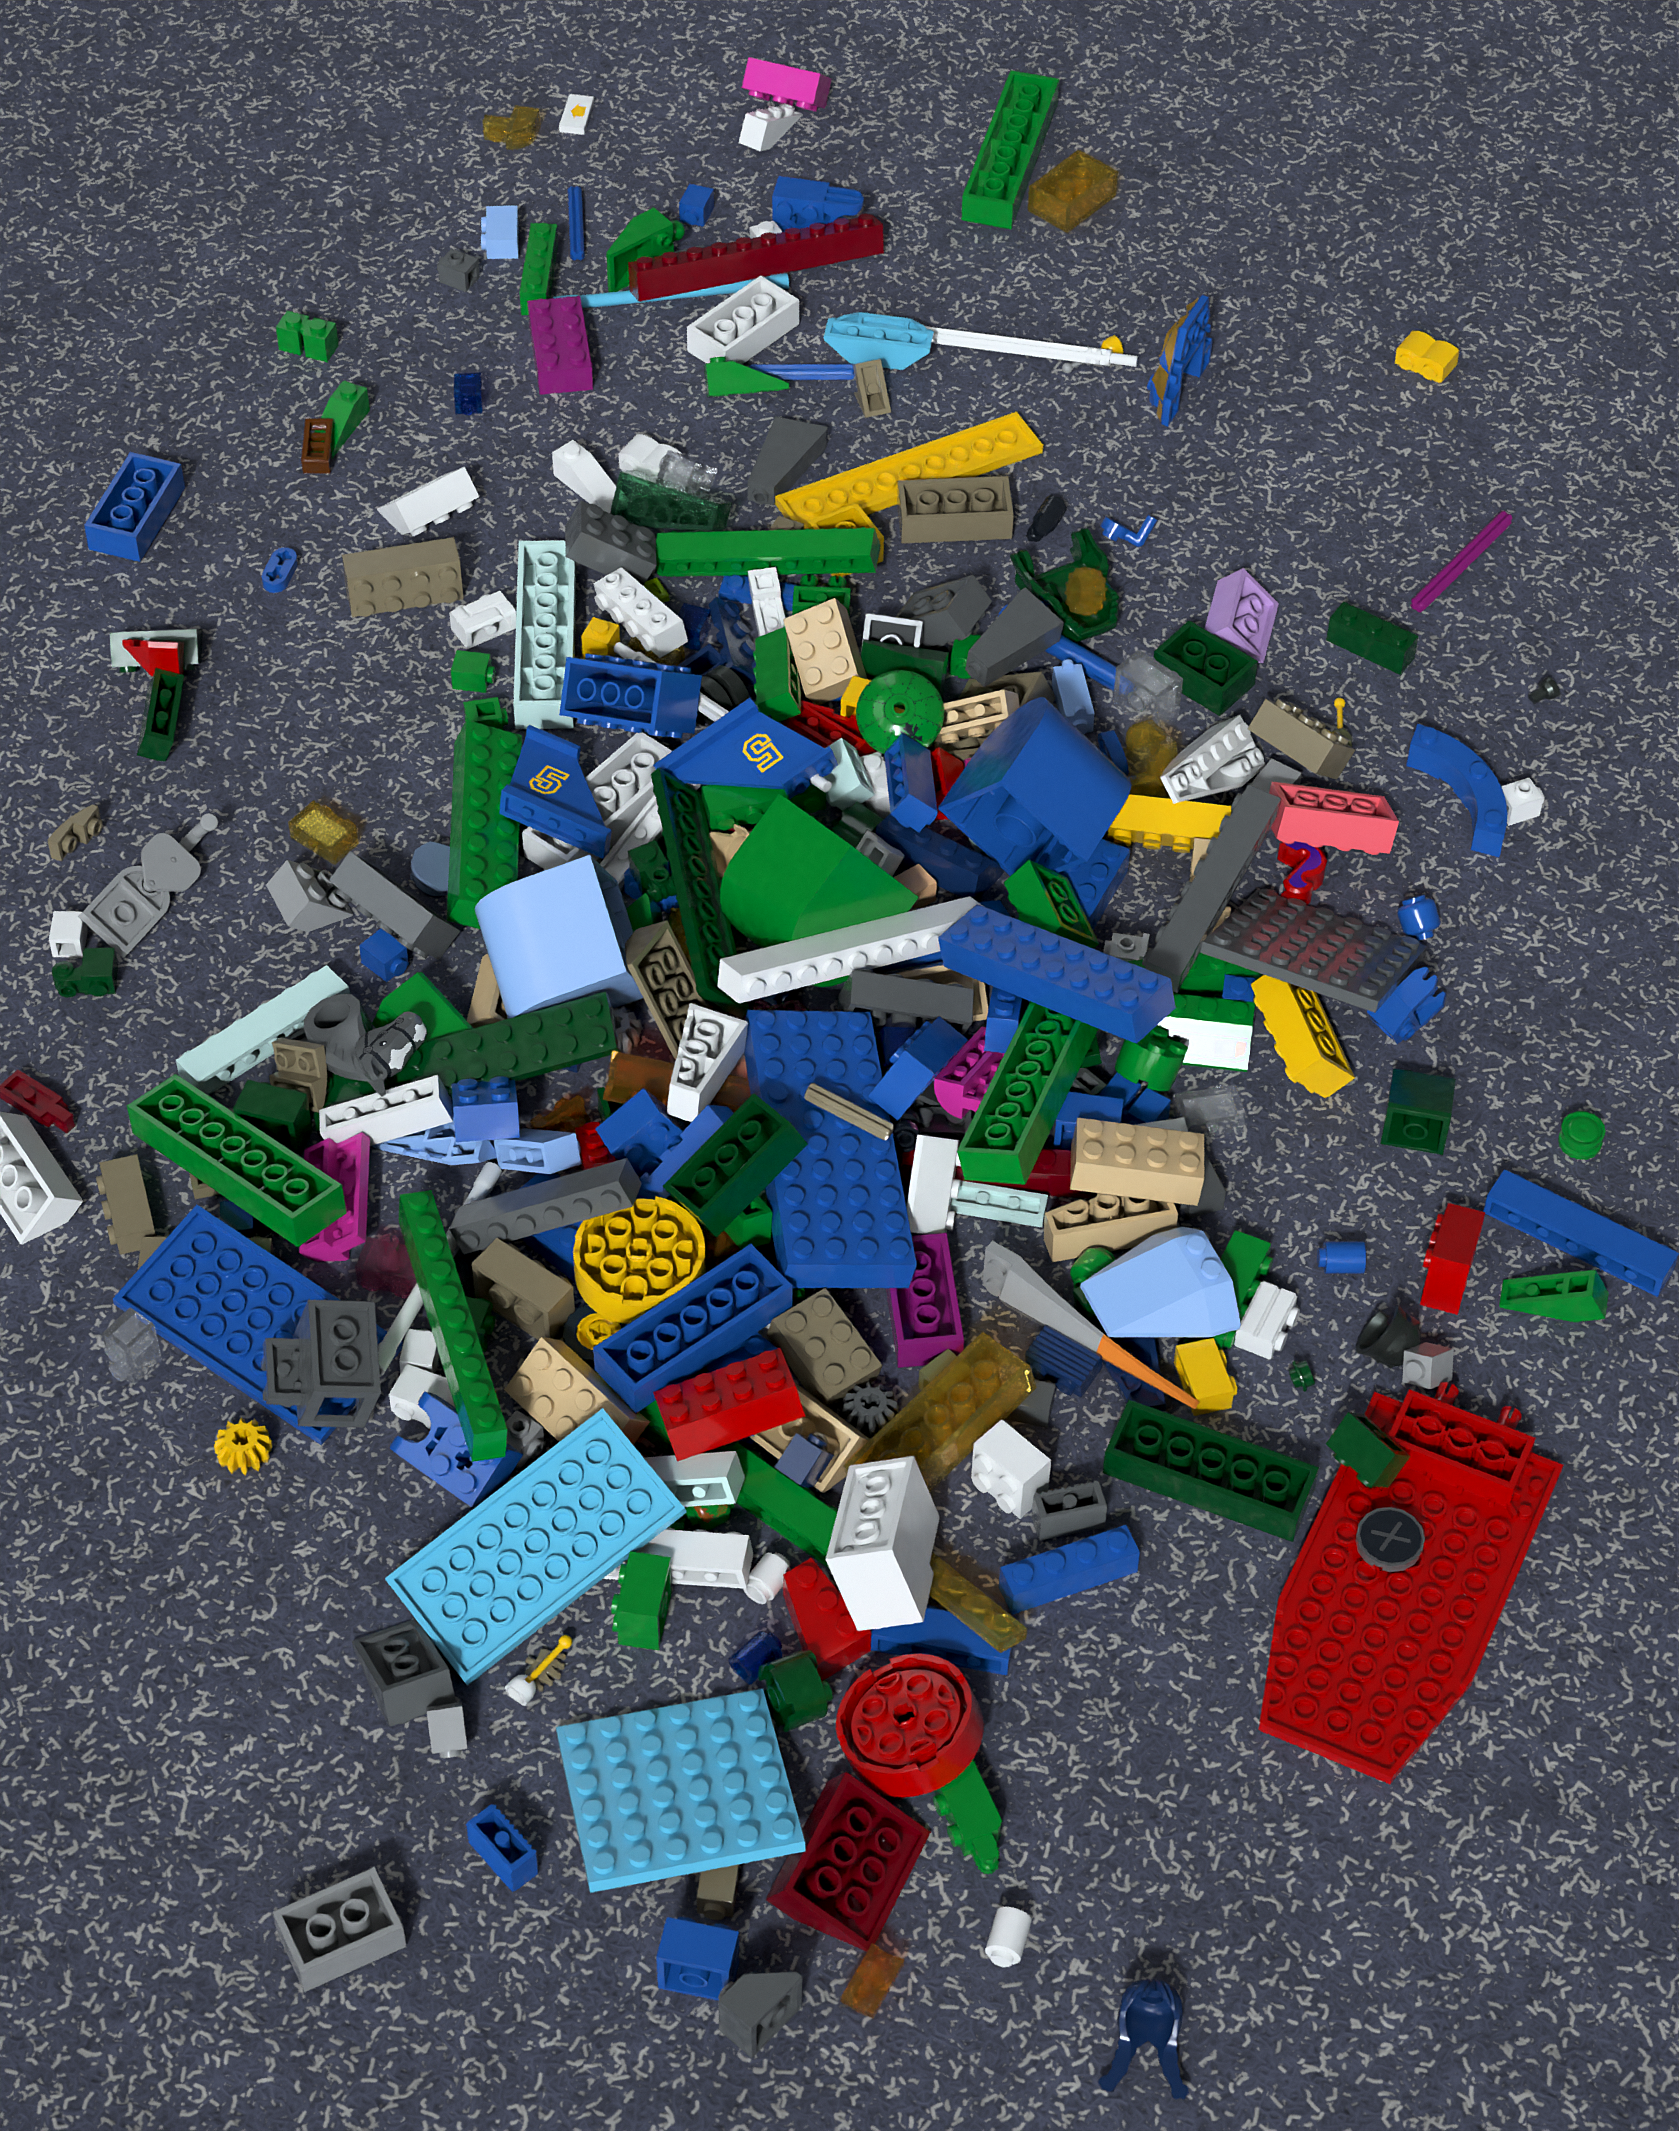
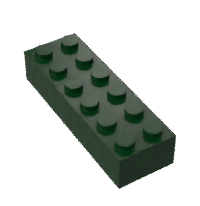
[1103,1400,1319,1542]

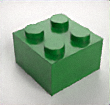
[611,1551,672,1651]

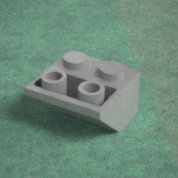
[266,860,353,932]

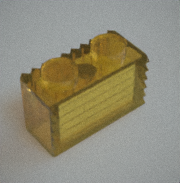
[288,800,358,865]

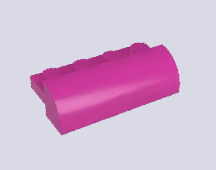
[934,1027,1005,1119]
[299,1132,370,1262]

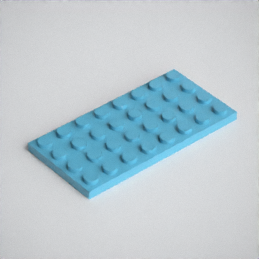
[385,1408,686,1686]

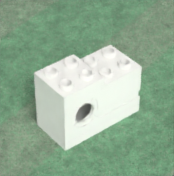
[826,1456,940,1631]

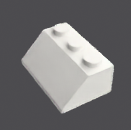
[377,467,479,537]
[906,1135,961,1234]

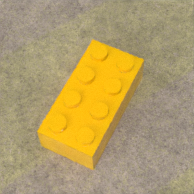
[1108,794,1232,853]
[1251,975,1355,1098]

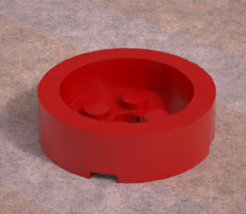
[836,1654,984,1797]

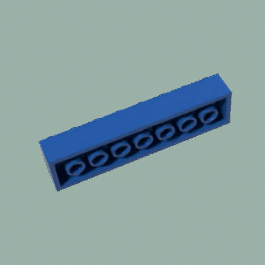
[938,904,1176,1044]

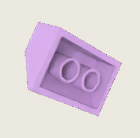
[1205,568,1279,663]

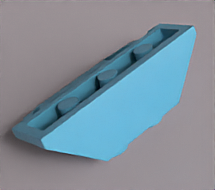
[824,312,934,370]

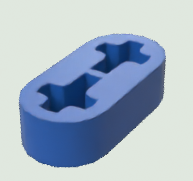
[261,548,298,593]
[1098,730,1129,776]

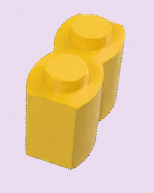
[1395,331,1459,383]

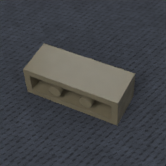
[96,1154,156,1255]

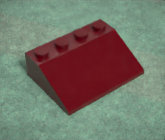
[765,1772,931,1953]

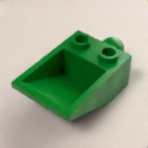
[606,208,685,292]

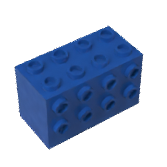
[559,653,702,738]

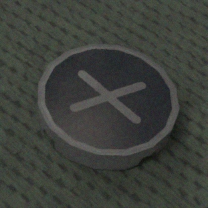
[1355,1507,1425,1572]

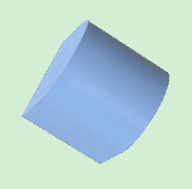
[475,855,643,1019]

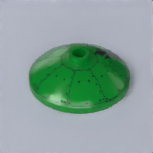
[856,670,944,754]

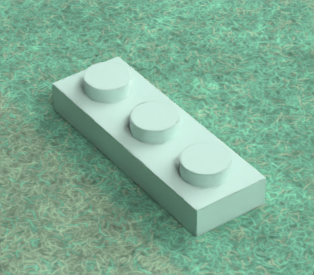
[950,1180,1048,1228]

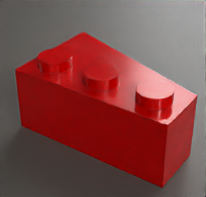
[781,700,877,757]
[1420,1203,1486,1315]
[783,1558,871,1681]

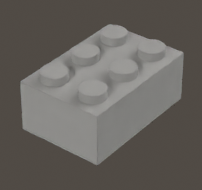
[272,1867,406,1992]

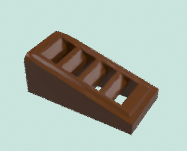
[301,418,333,474]

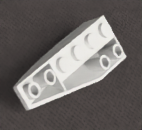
[1160,715,1265,804]

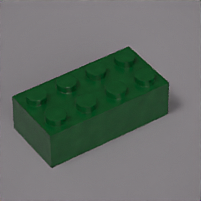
[663,1093,808,1238]

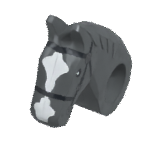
[304,994,427,1097]

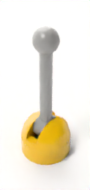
[1062,335,1123,373]

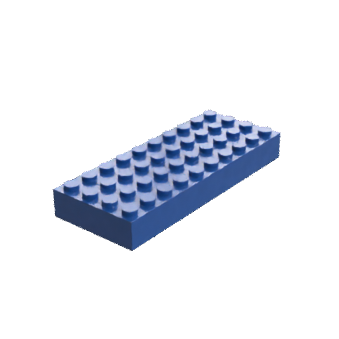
[744,1010,917,1288]

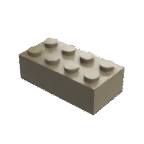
[897,476,1013,544]
[342,537,463,617]

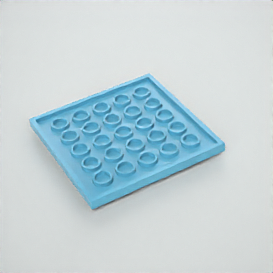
[556,1689,806,1893]

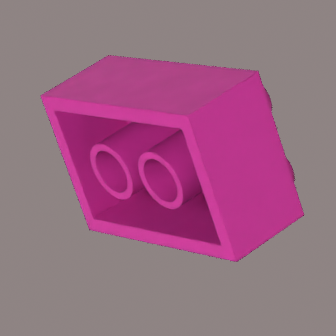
[742,57,832,112]

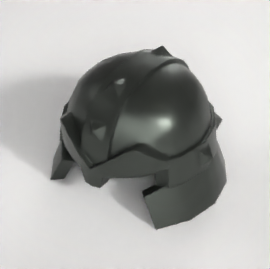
[1356,1306,1421,1369]

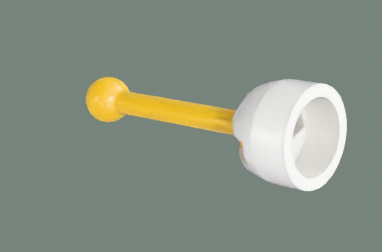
[505,1635,572,1706]

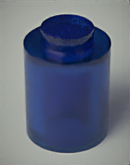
[728,1631,783,1685]

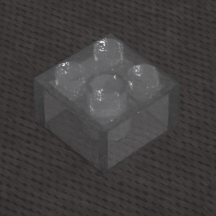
[1113,649,1183,735]

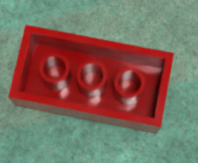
[653,1348,805,1462]

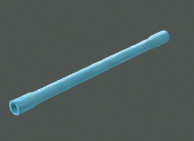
[553,273,789,309]

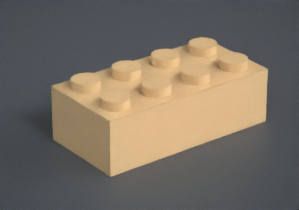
[1070,1118,1204,1206]
[504,1337,650,1445]

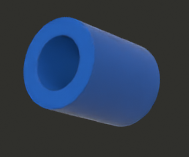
[1317,1241,1366,1274]

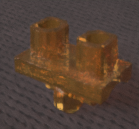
[530,1095,591,1133]
[841,1944,905,2019]

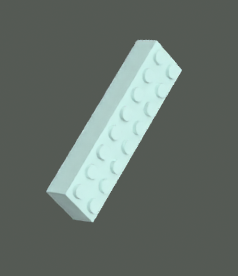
[513,540,577,729]

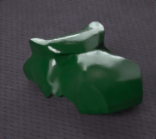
[1010,528,1119,642]

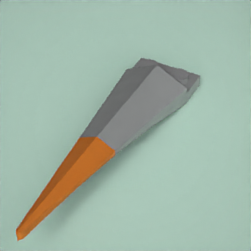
[983,1241,1199,1409]

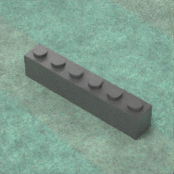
[449,1158,642,1254]

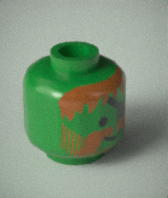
[683,1504,734,1531]

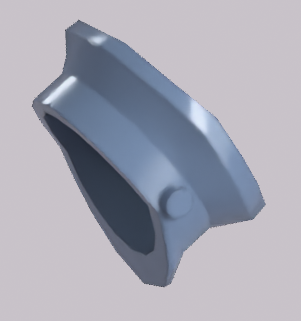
[410,842,450,896]

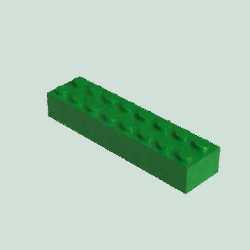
[961,70,1059,229]
[447,720,522,929]
[957,1001,1098,1185]
[127,1074,347,1247]

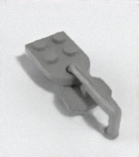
[78,813,218,958]

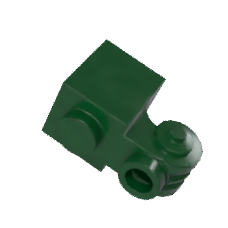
[628,840,677,903]
[52,948,118,997]

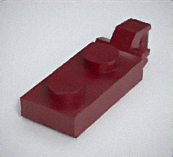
[0,1070,76,1133]

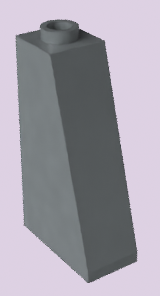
[748,416,828,505]
[965,588,1064,687]

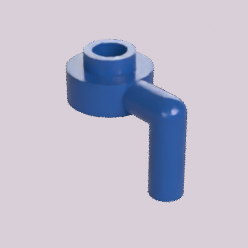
[1100,515,1157,547]

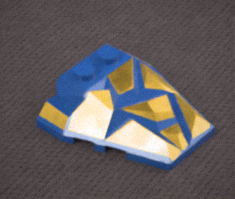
[1147,295,1212,426]

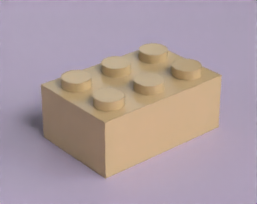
[783,598,867,705]

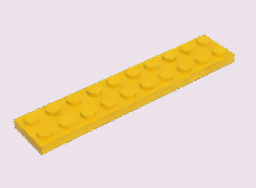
[775,412,1043,529]

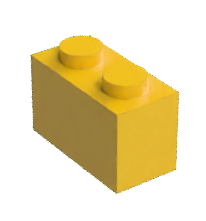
[1174,1338,1237,1416]

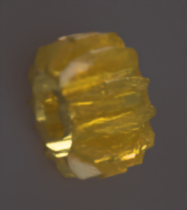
[1064,567,1108,616]

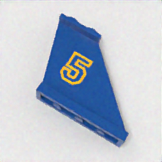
[653,698,838,799]
[499,725,612,859]

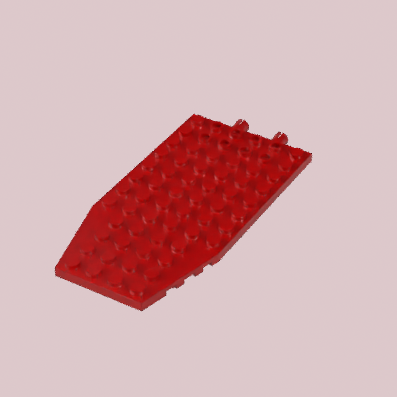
[1258,1382,1564,1784]

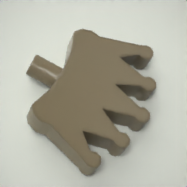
[525,1649,566,1692]

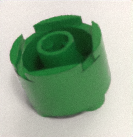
[1115,1027,1188,1091]

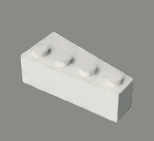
[667,1003,748,1122]

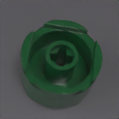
[758,1650,833,1732]

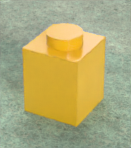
[581,617,620,659]

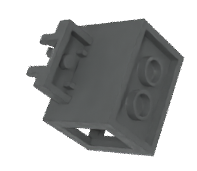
[261,1300,381,1428]

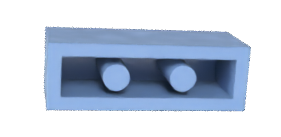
[493,1128,581,1174]

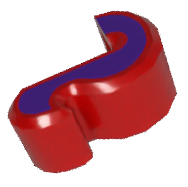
[1277,841,1327,906]

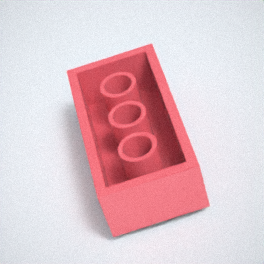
[1269,781,1399,855]

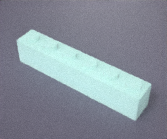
[176,965,350,1095]

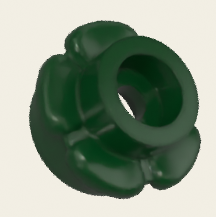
[1288,1360,1315,1392]

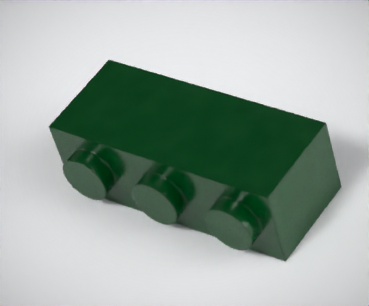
[1326,601,1418,675]
[137,668,184,761]

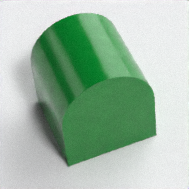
[720,793,919,987]

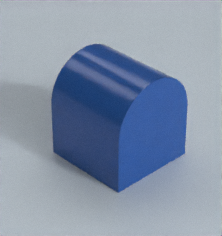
[938,697,1132,876]

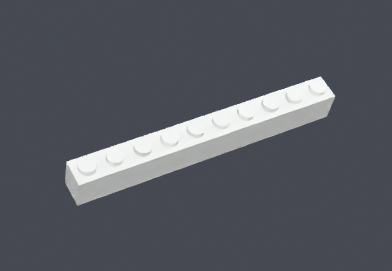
[717,896,983,1003]

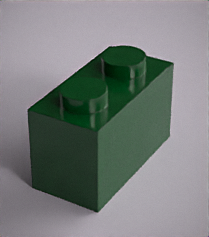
[1326,1412,1411,1488]

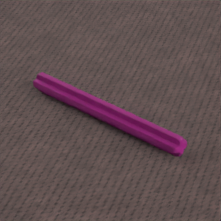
[1410,511,1512,612]

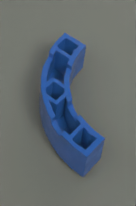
[1406,724,1507,858]

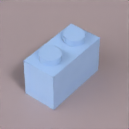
[481,206,519,259]

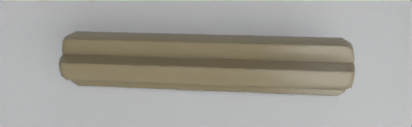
[804,1083,894,1140]

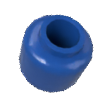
[1397,894,1441,941]

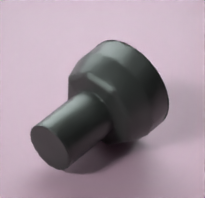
[1528,676,1560,704]

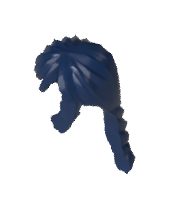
[1098,1978,1189,2100]

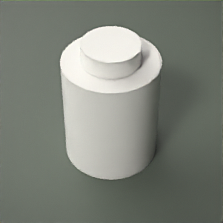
[985,1907,1032,1967]

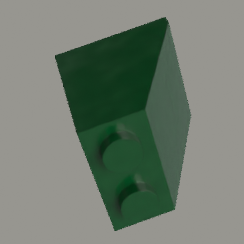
[1380,1068,1456,1155]

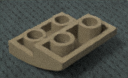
[269,1038,327,1112]

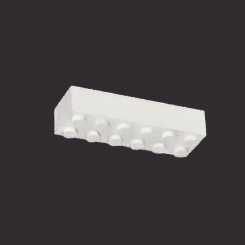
[522,732,672,870]

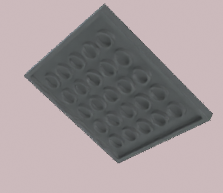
[1200,889,1427,1013]

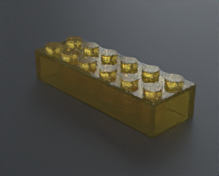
[843,1332,1037,1493]

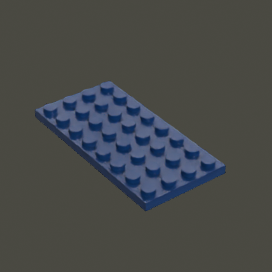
[113,1204,403,1445]

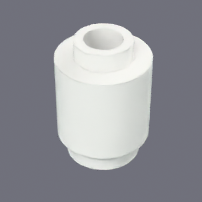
[744,1553,791,1604]

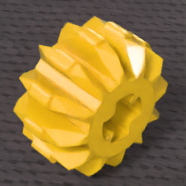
[214,1417,272,1476]

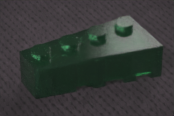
[610,470,732,531]

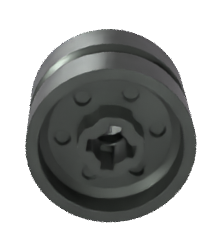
[697,665,750,725]

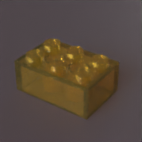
[1028,149,1118,233]

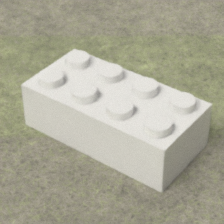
[687,276,799,364]

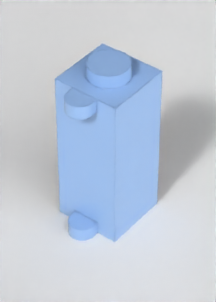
[1052,659,1095,734]

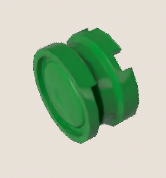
[1558,1111,1606,1160]

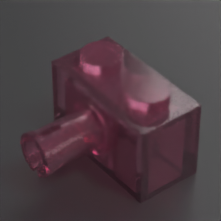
[355,1234,417,1298]

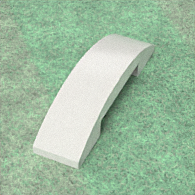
[748,567,785,637]

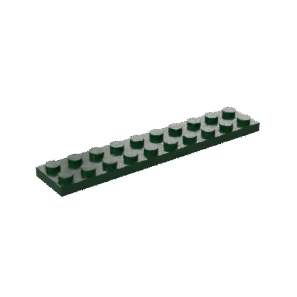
[651,768,750,1019]
[314,991,620,1135]

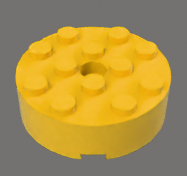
[573,1196,706,1324]

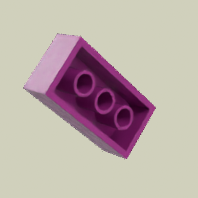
[527,296,593,395]
[886,1233,964,1368]

